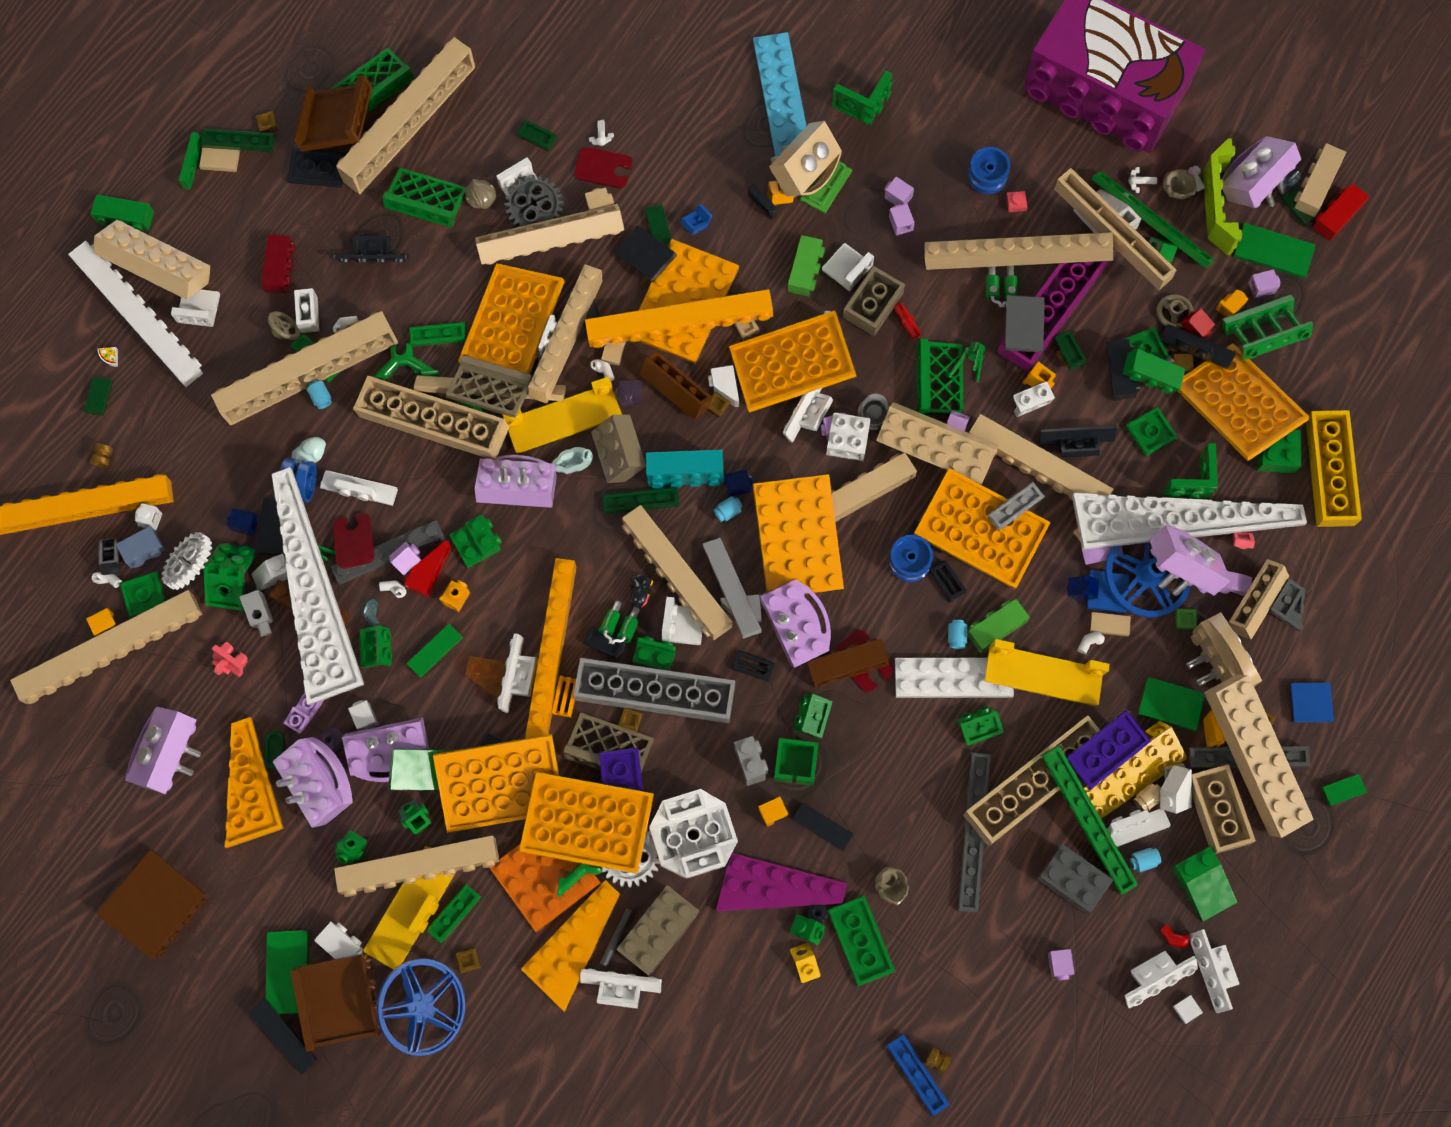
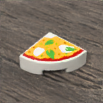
[98,347,118,367]

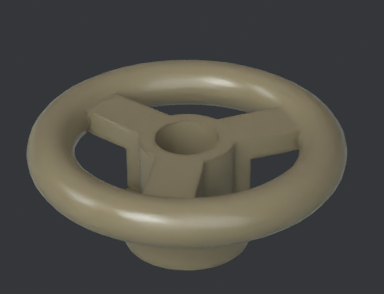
[1157,294,1193,328]
[268,311,301,340]

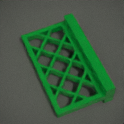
[331,48,415,114]
[382,168,467,228]
[916,338,963,415]

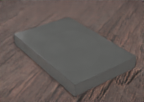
[1005,295,1044,352]

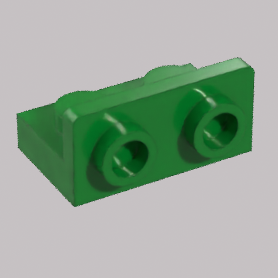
[360,625,392,668]
[632,636,676,671]
[793,693,833,739]
[956,706,1004,746]

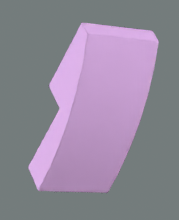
[1081,546,1124,565]
[1219,571,1252,596]
[284,692,324,734]

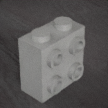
[734,736,768,786]

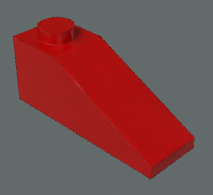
[404,540,452,598]

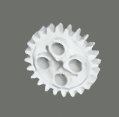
[162,532,212,590]
[602,831,660,888]

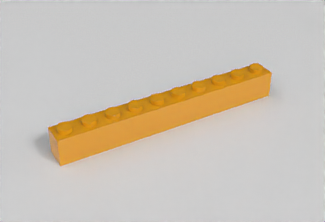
[585,290,773,348]
[0,474,174,535]
[525,558,577,738]

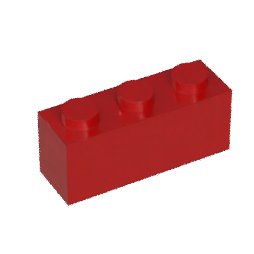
[1313,183,1370,241]

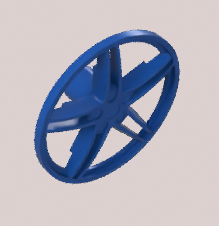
[1105,543,1191,618]
[376,959,465,1056]

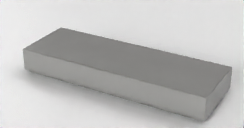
[987,482,1045,531]

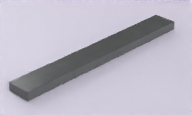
[957,752,991,913]

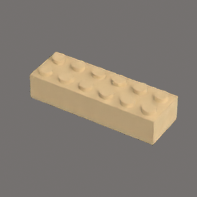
[94,220,210,300]
[876,402,998,484]

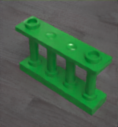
[1222,295,1313,361]

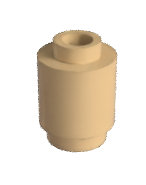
[1133,783,1161,812]

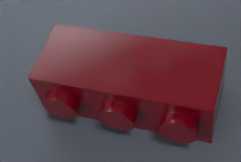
[261,234,296,294]

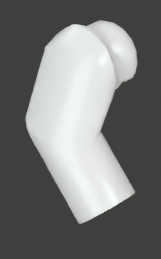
[333,316,358,333]
[590,359,615,381]
[92,571,122,588]
[1077,631,1105,654]

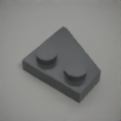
[1268,578,1305,632]

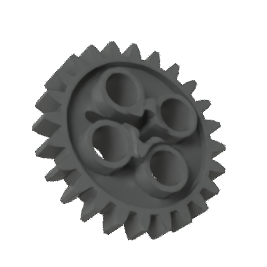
[504,175,564,227]

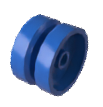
[968,147,1011,195]
[280,458,317,503]
[889,535,933,582]

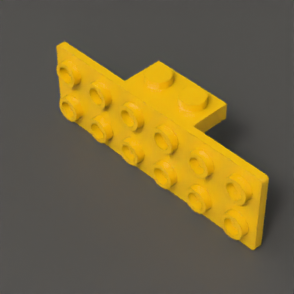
[363,846,457,969]

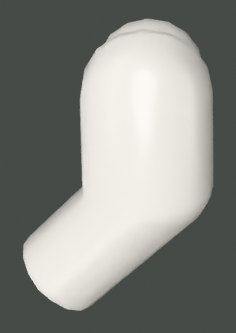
[1188,166,1205,192]
[379,580,406,598]

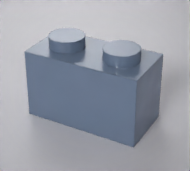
[116,526,165,568]

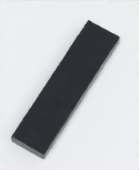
[248,998,318,1075]

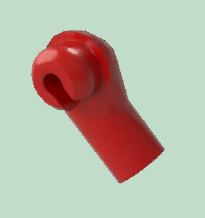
[1160,925,1190,948]

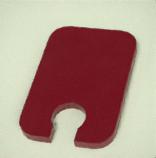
[574,147,633,189]
[333,513,375,569]
[834,630,894,692]

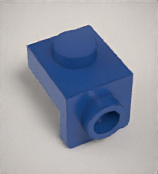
[680,204,712,235]

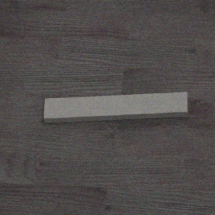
[703,538,761,639]

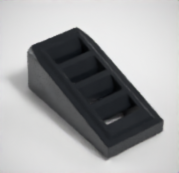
[99,536,121,575]

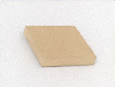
[199,148,240,172]

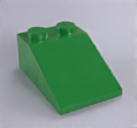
[1171,847,1237,922]

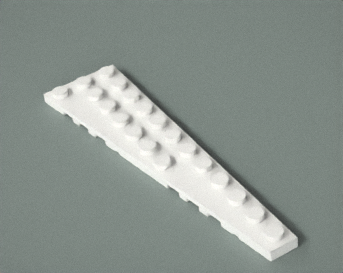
[272,467,364,705]
[1072,493,1307,550]

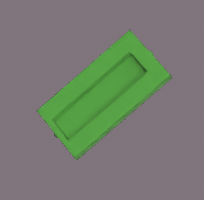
[800,161,852,214]

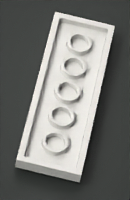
[895,658,1014,698]

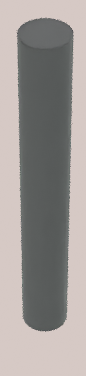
[600,908,633,967]

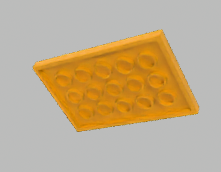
[639,239,739,364]
[458,263,565,374]
[729,310,857,412]
[1178,343,1309,461]
[913,468,1051,590]
[752,474,844,594]
[433,734,559,833]
[519,772,654,874]

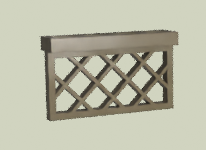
[446,355,532,418]
[563,713,654,772]

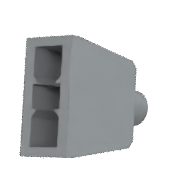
[240,590,274,637]

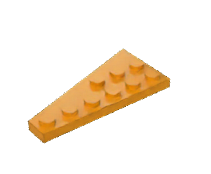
[225,717,284,848]
[521,880,620,1012]

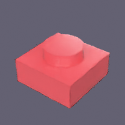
[1006,191,1028,212]
[1232,532,1255,549]

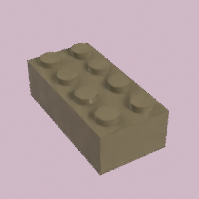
[616,885,699,976]

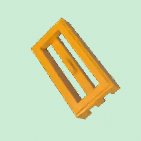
[552,676,576,718]

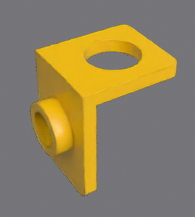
[790,943,820,983]

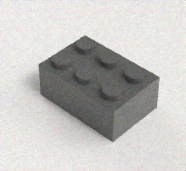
[1037,844,1113,915]

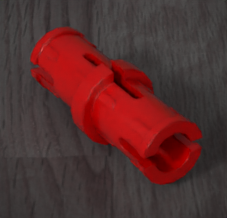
[893,303,922,340]

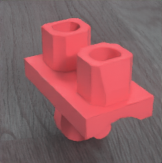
[212,642,248,677]

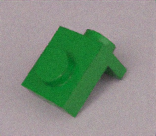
[789,915,825,945]

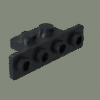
[334,236,409,262]
[1160,324,1236,369]
[1039,425,1117,458]

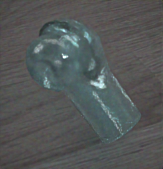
[1283,171,1302,188]
[363,599,381,627]

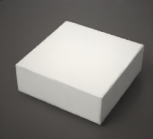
[1173,995,1203,1024]

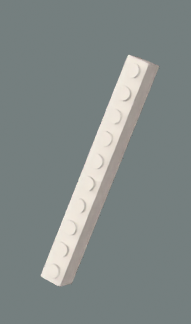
[69,241,203,387]

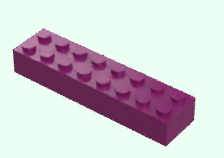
[997,233,1114,372]

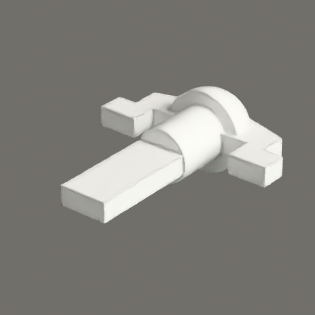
[589,120,614,146]
[1128,167,1157,193]

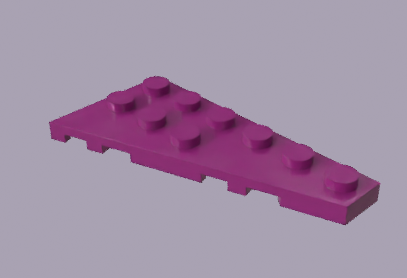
[716,853,847,912]

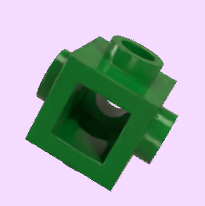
[398,799,431,835]
[335,830,367,865]

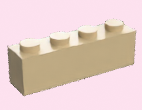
[1294,143,1346,217]
[1229,559,1289,640]

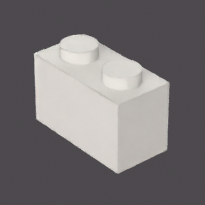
[294,288,320,333]
[314,922,364,959]

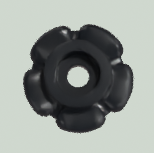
[808,904,828,923]

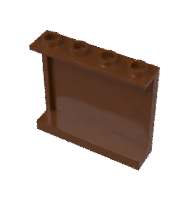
[293,75,373,152]
[96,849,209,960]
[290,953,382,1052]

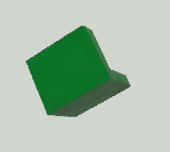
[1149,237,1178,263]

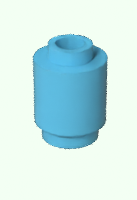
[306,380,332,409]
[713,496,743,522]
[948,620,968,649]
[1129,848,1161,873]

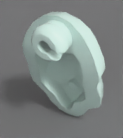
[291,437,326,463]
[552,447,593,474]

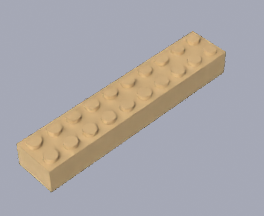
[336,37,475,195]
[211,311,398,426]

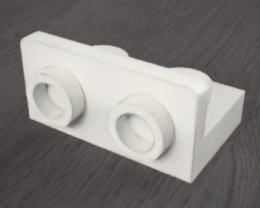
[497,158,538,196]
[1013,382,1055,417]

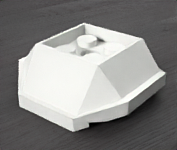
[649,789,738,879]

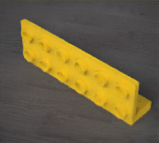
[502,377,622,454]
[984,639,1110,706]
[1078,721,1187,819]

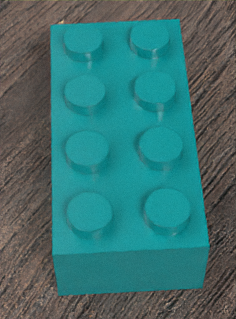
[646,450,724,488]

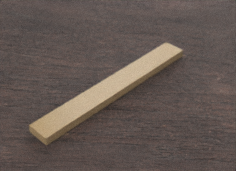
[414,375,566,401]

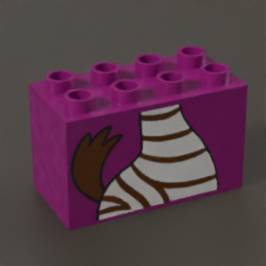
[1023,0,1206,153]

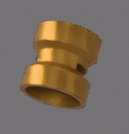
[90,443,113,468]
[925,1047,952,1075]

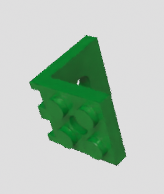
[832,71,893,125]
[1163,443,1218,499]
[204,543,257,611]

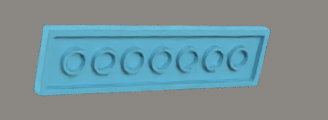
[753,32,806,156]

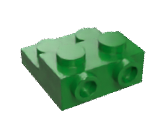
[449,514,502,568]

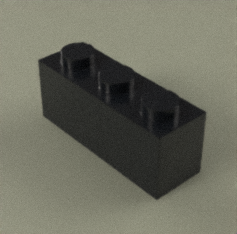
[1106,339,1140,401]

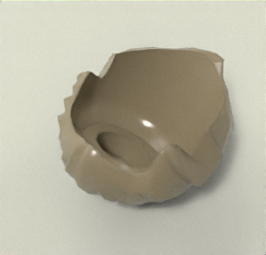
[1163,169,1196,199]
[465,179,496,209]
[875,866,909,905]

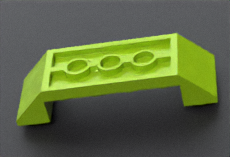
[1203,139,1242,255]

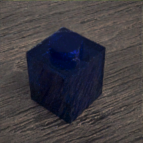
[724,469,753,497]
[226,508,259,536]
[1067,575,1099,601]

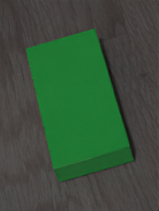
[1321,774,1367,806]

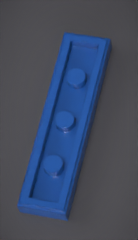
[886,1034,950,1117]

